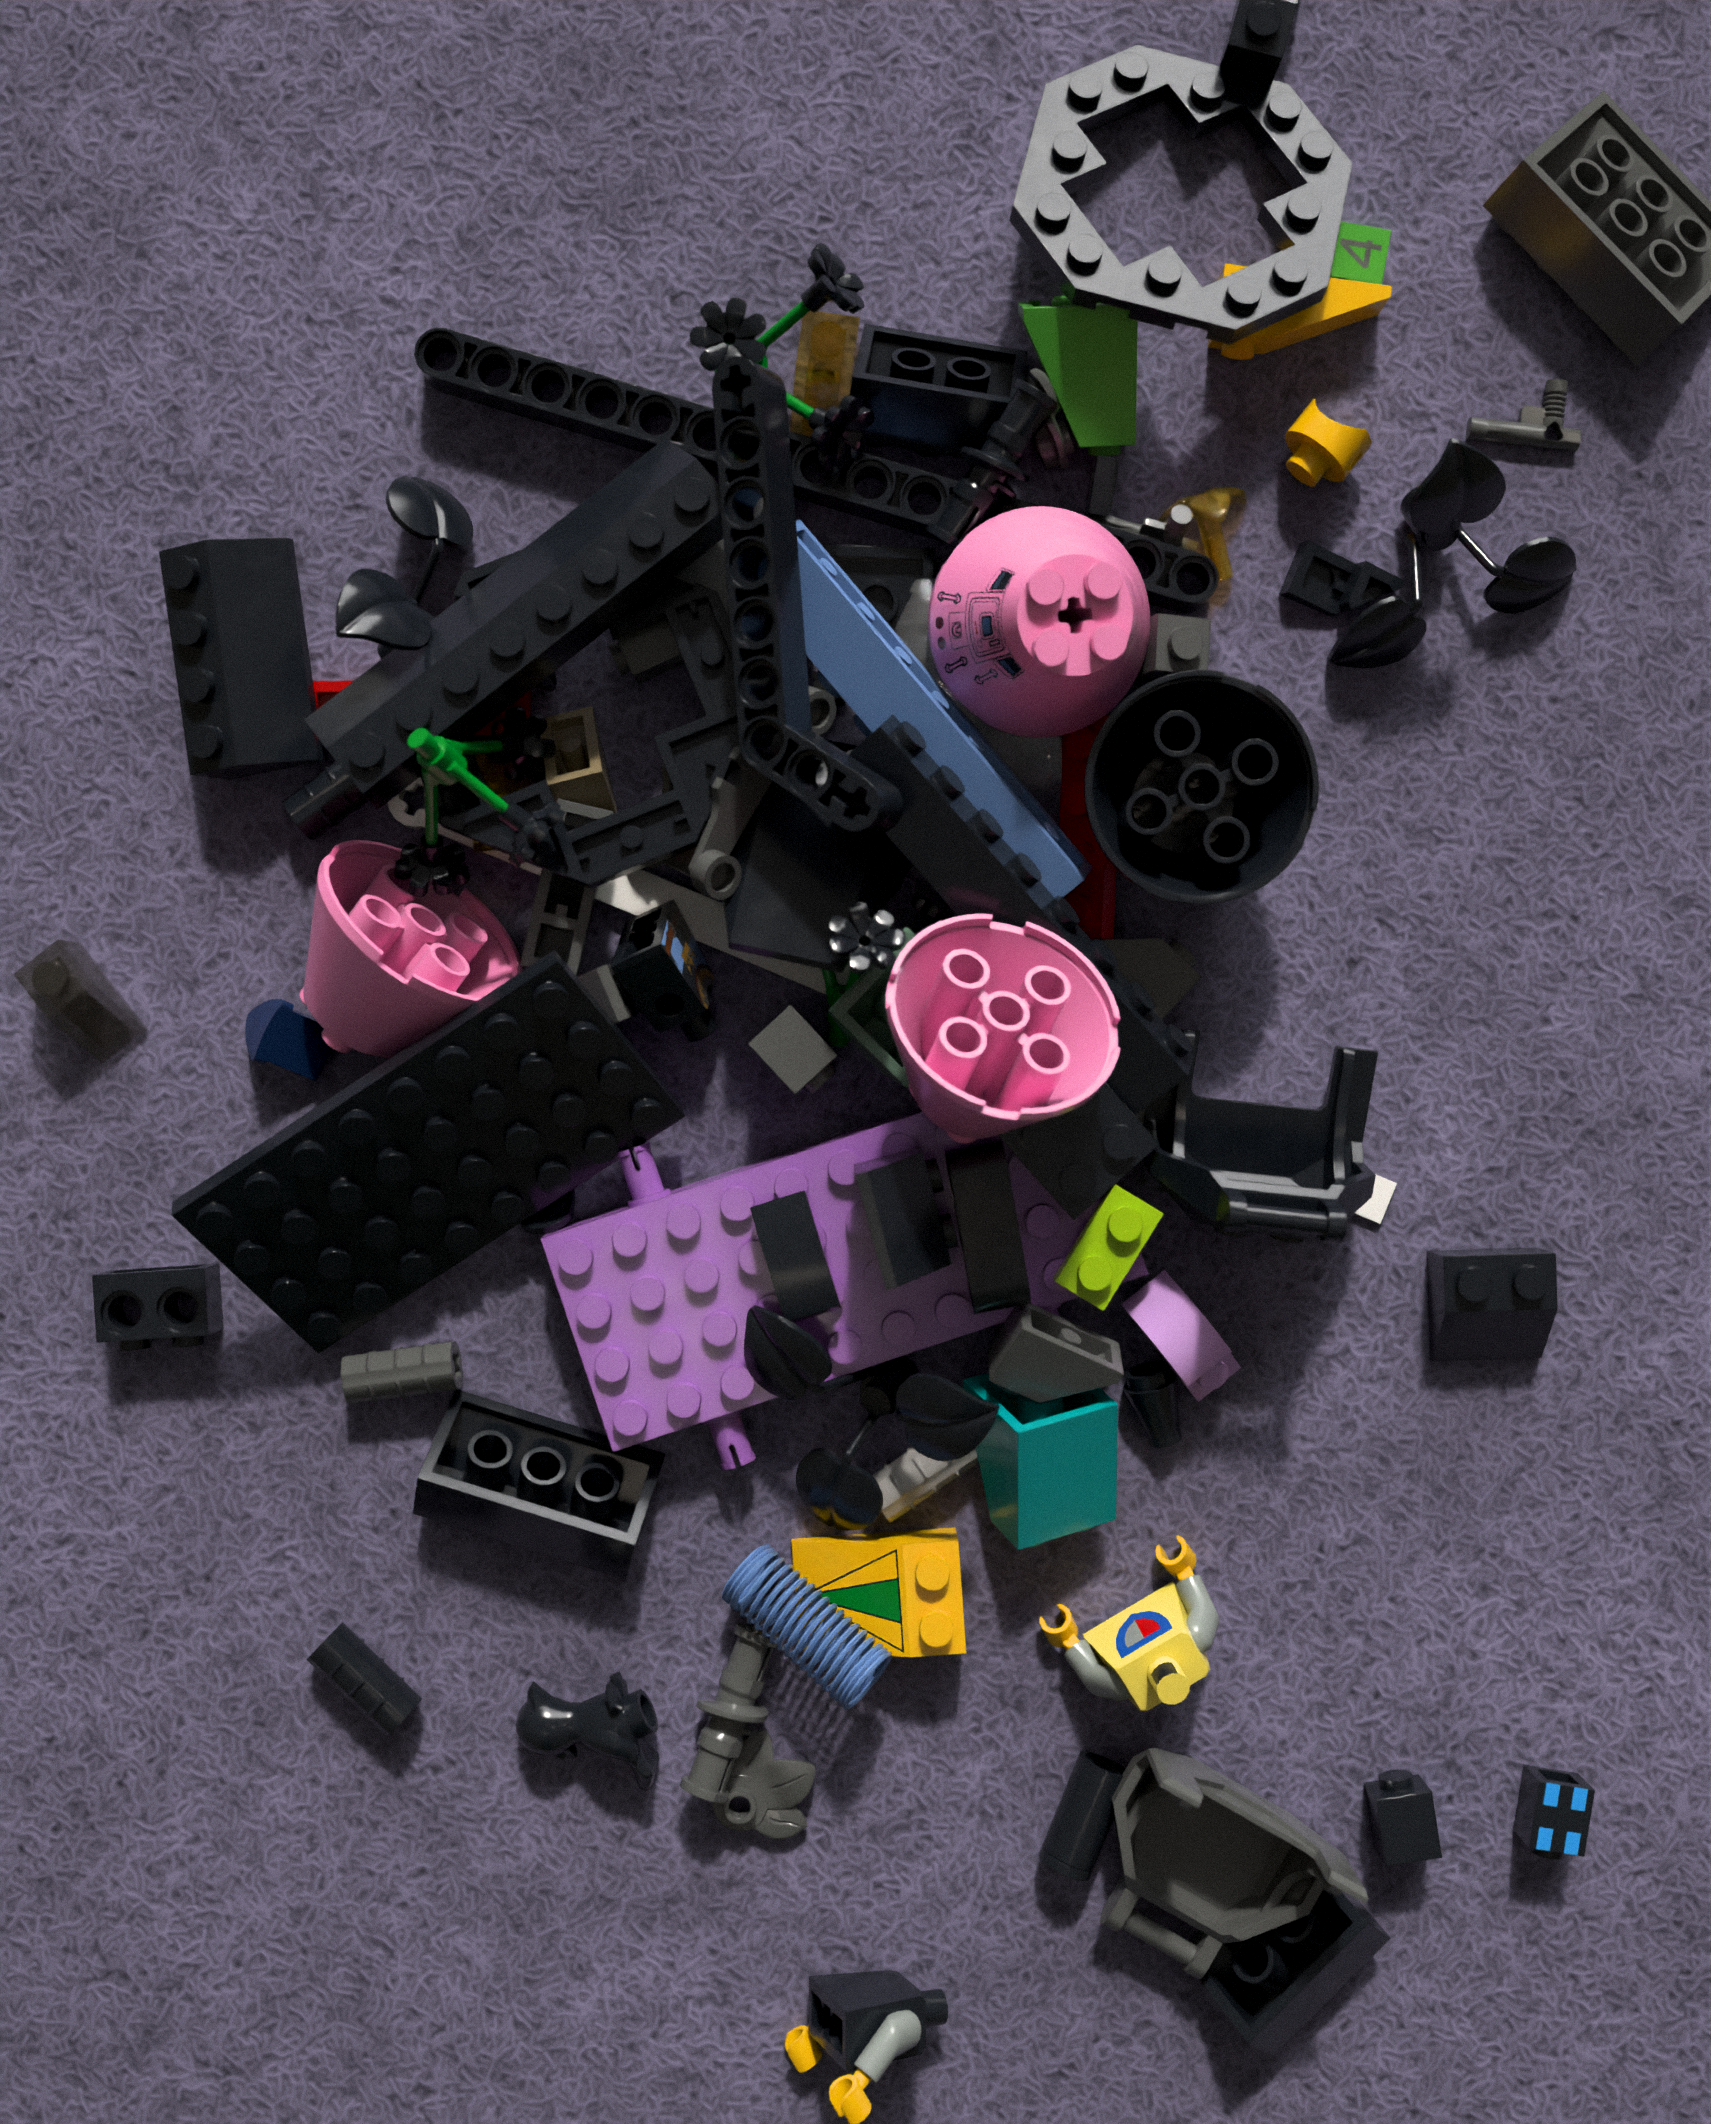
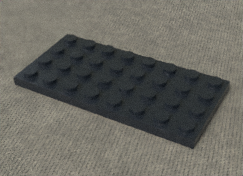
[172,950,685,1354]

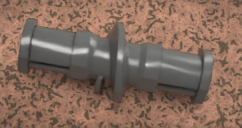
[680,1623,779,1803]

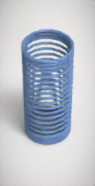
[722,1544,892,1710]

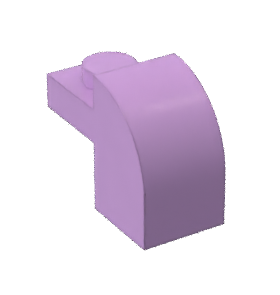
[1121,1270,1241,1402]

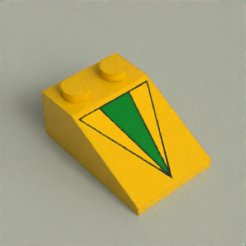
[791,1527,966,1657]

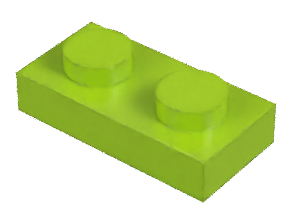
[1053,1184,1164,1311]

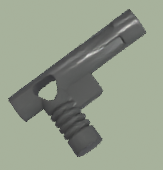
[1466,379,1581,452]
[1090,505,1199,552]

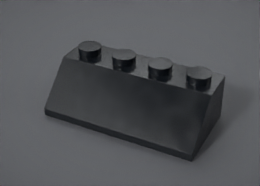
[159,538,324,780]
[413,1389,666,1580]

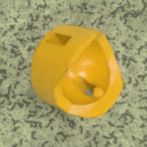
[1285,399,1372,487]

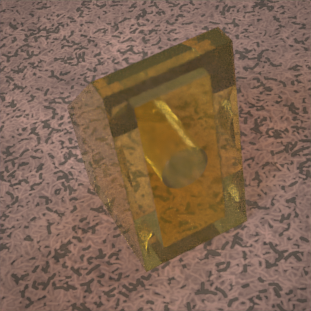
[790,311,860,437]

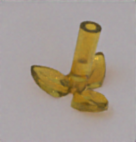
[1158,486,1247,581]

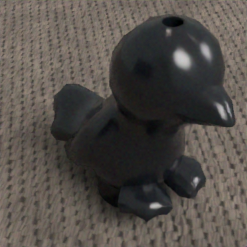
[516,1671,660,1791]

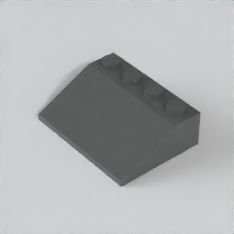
[1482,90,1711,366]

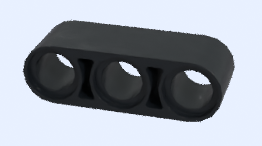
[945,1140,1031,1314]

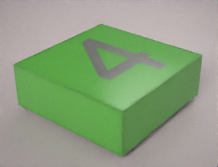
[1330,221,1391,285]

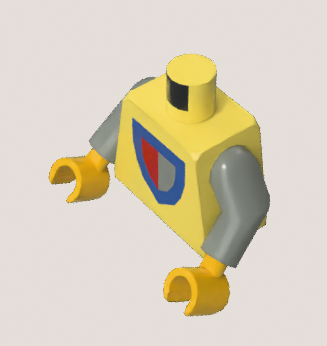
[1039,1535,1219,1711]

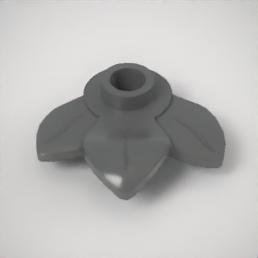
[1024,368,1075,470]
[713,1729,816,1839]

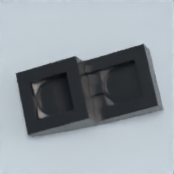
[750,1190,841,1323]

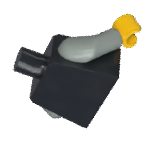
[785,1970,948,2124]

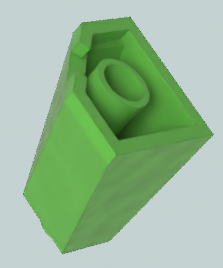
[1018,295,1138,456]

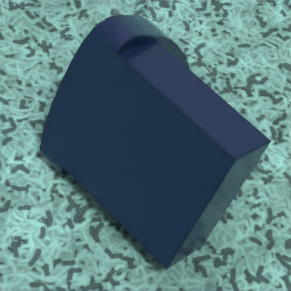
[245,999,332,1081]

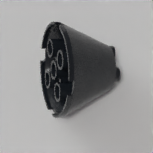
[1084,670,1319,905]

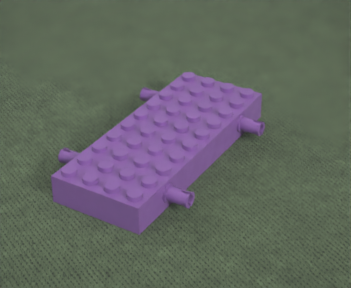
[541,1108,1148,1470]

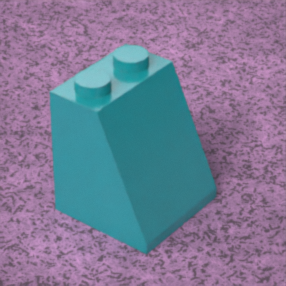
[963,1373,1118,1550]

